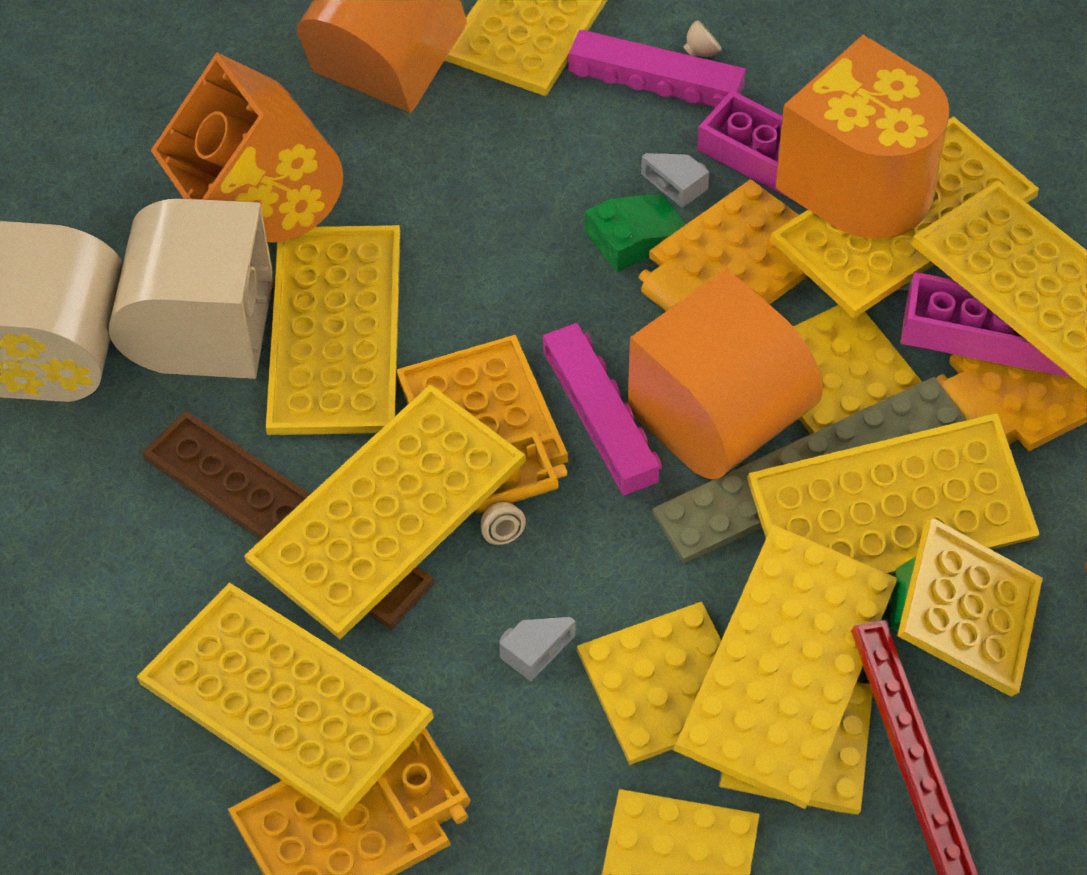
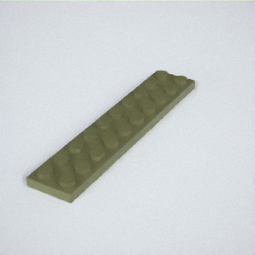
[652,377,966,563]

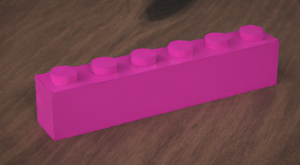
[569,29,745,108]
[543,323,662,496]

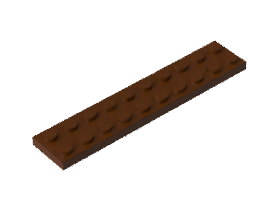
[142,410,434,631]

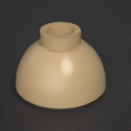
[683,21,722,58]
[481,502,526,545]

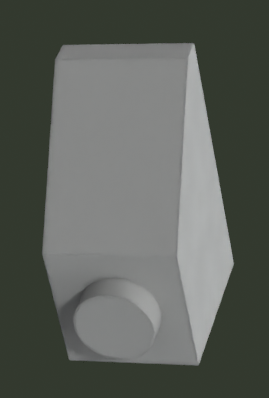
[641,153,709,208]
[499,617,575,681]

